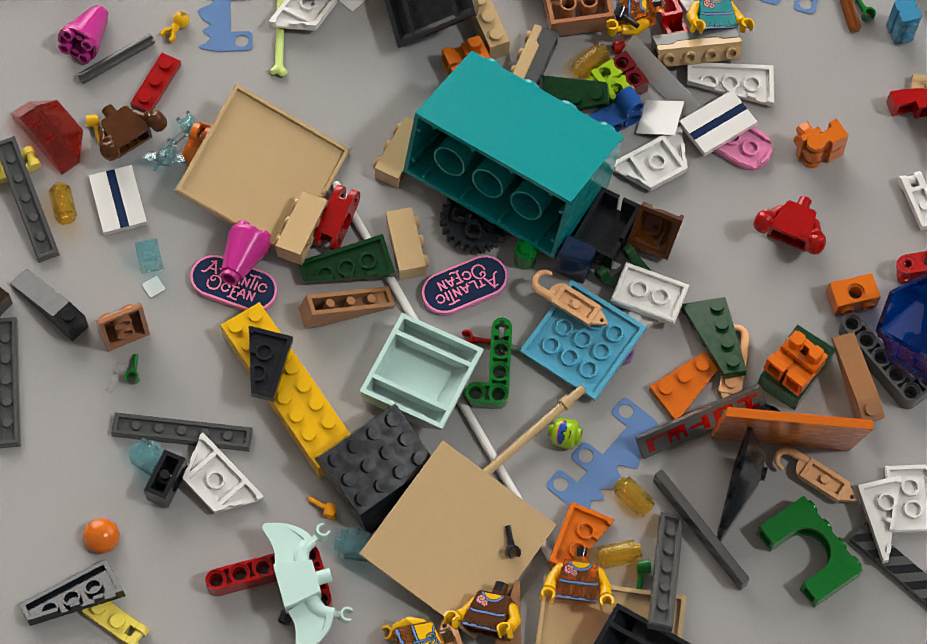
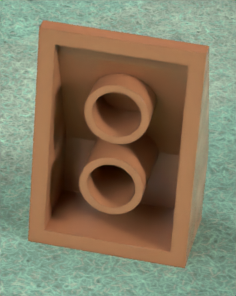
[95,303,150,352]

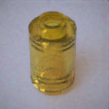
[571,43,610,79]
[49,182,77,225]
[614,476,655,517]
[597,539,642,569]

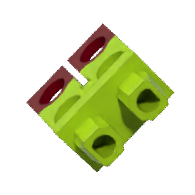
[586,50,649,110]

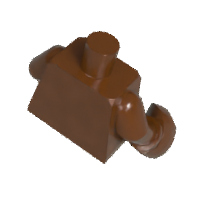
[99,104,167,161]

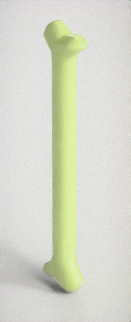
[269,0,287,77]

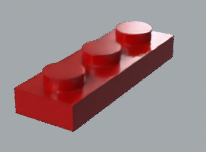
[130,53,181,112]

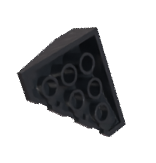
[716,426,768,542]

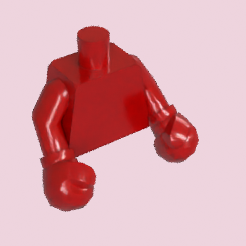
[753,196,826,255]

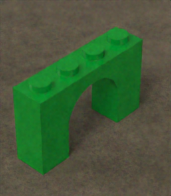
[756,496,863,608]

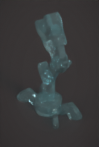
[142,111,195,171]

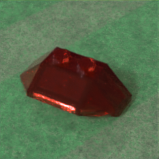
[10,100,83,175]

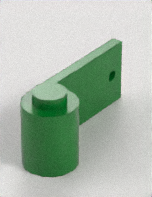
[514,207,549,270]

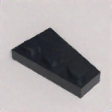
[249,326,293,402]

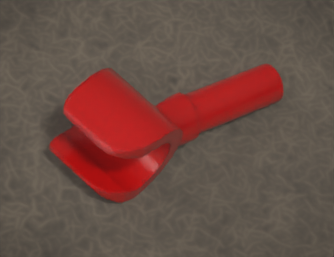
[611,40,626,54]
[462,330,491,345]

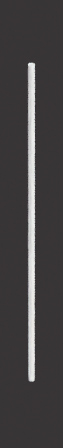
[331,181,560,577]

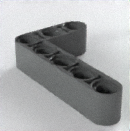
[838,313,927,409]

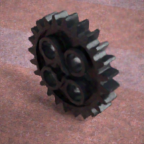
[440,197,509,254]

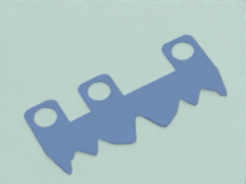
[198,0,253,52]
[547,398,659,509]

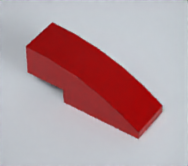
[651,0,690,34]
[886,88,927,119]

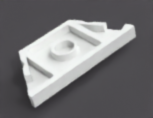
[269,0,338,31]
[613,126,688,191]
[182,433,264,514]

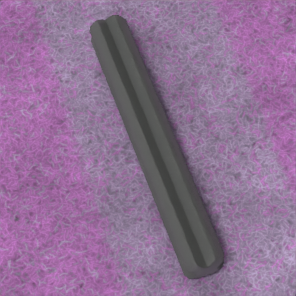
[77,34,155,83]

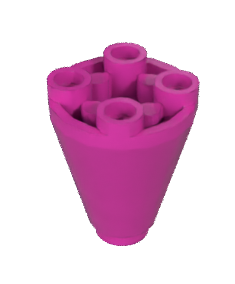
[58,5,108,64]
[221,220,271,285]

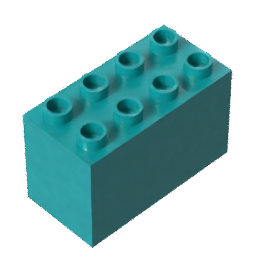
[403,50,624,259]

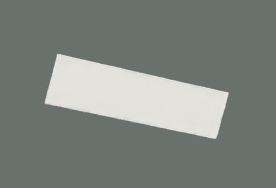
[622,35,701,118]

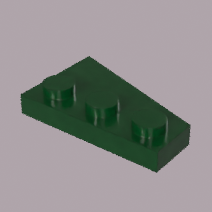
[541,75,611,111]

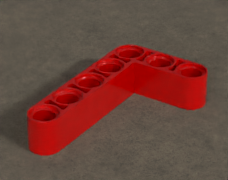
[205,546,332,607]

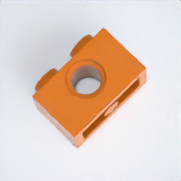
[826,273,881,316]

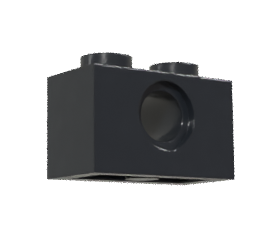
[144,449,188,508]

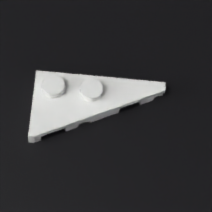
[856,475,902,564]

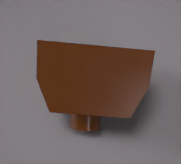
[626,202,684,260]

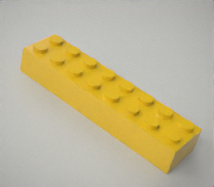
[221,302,350,478]

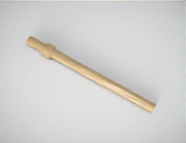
[483,385,586,475]

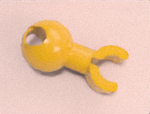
[160,11,190,44]

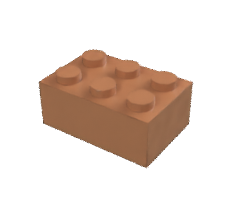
[542,0,614,36]

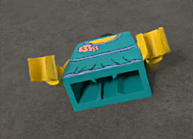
[686,0,754,34]

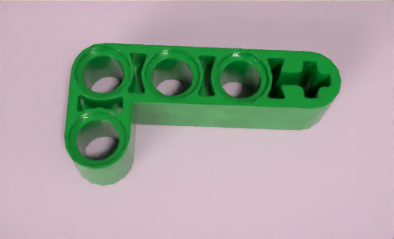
[465,317,512,409]

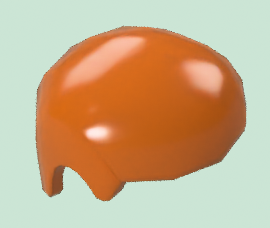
[82,518,120,554]

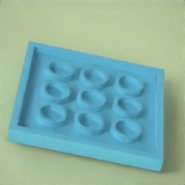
[520,279,647,402]

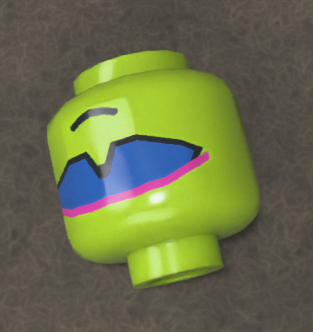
[547,417,583,450]

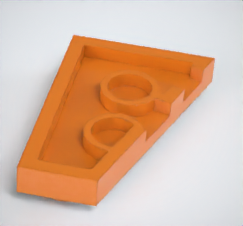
[649,351,718,420]
[547,502,615,567]

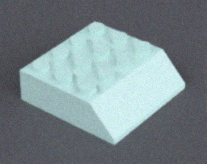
[360,313,484,430]

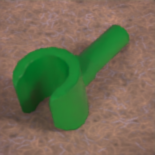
[855,0,876,22]
[125,354,140,384]
[636,560,651,589]

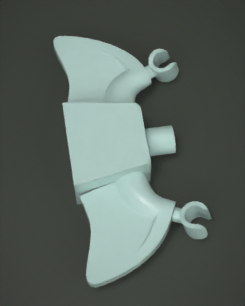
[262,523,353,644]

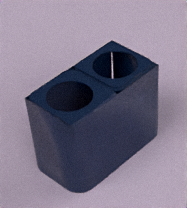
[554,235,597,284]

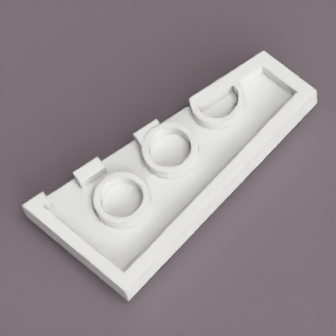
[687,63,774,107]

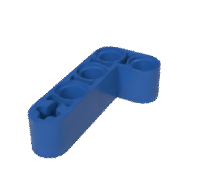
[589,86,644,132]

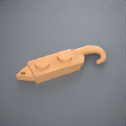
[774,446,858,504]

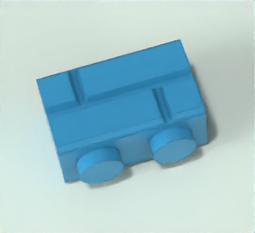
[886,0,922,44]

